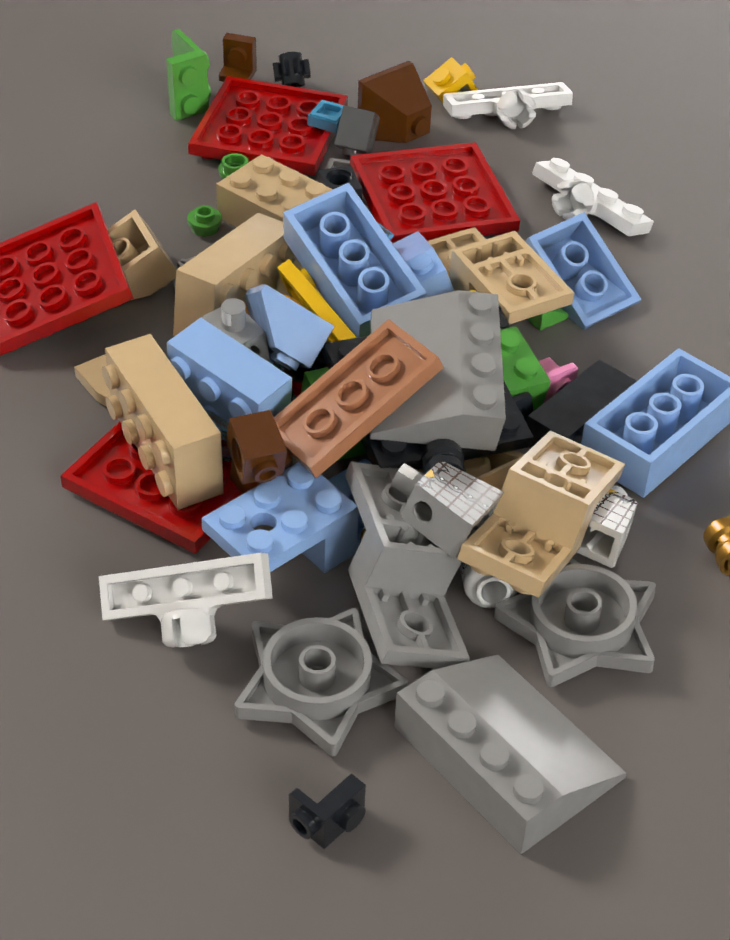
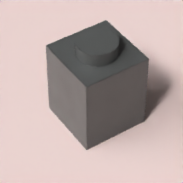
[334,105,380,157]

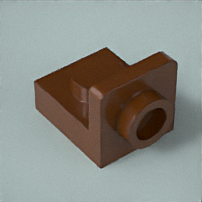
[219,33,257,82]

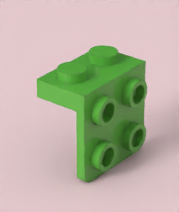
[166,29,211,121]

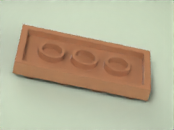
[274,319,444,478]

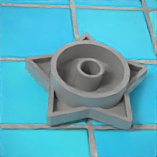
[494,558,656,687]
[234,608,408,756]

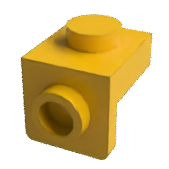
[423,57,478,103]

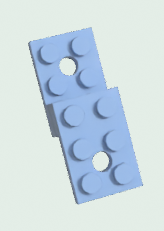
[202,458,371,573]

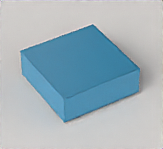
[308,100,343,133]

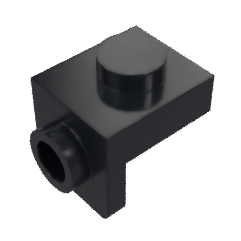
[289,773,366,849]

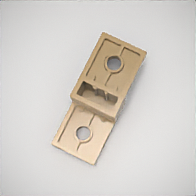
[428,227,574,325]
[457,431,625,598]

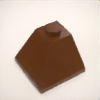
[358,61,432,143]

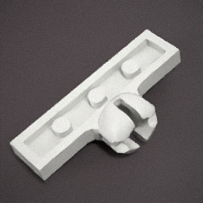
[443,82,573,129]
[532,158,654,236]
[99,553,273,648]

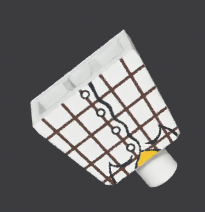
[577,485,638,568]

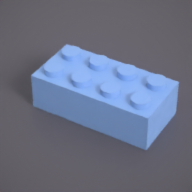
[283,183,427,338]
[581,348,730,498]

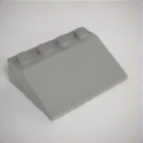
[370,290,506,451]
[394,654,626,854]

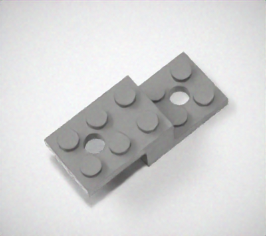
[345,462,470,669]

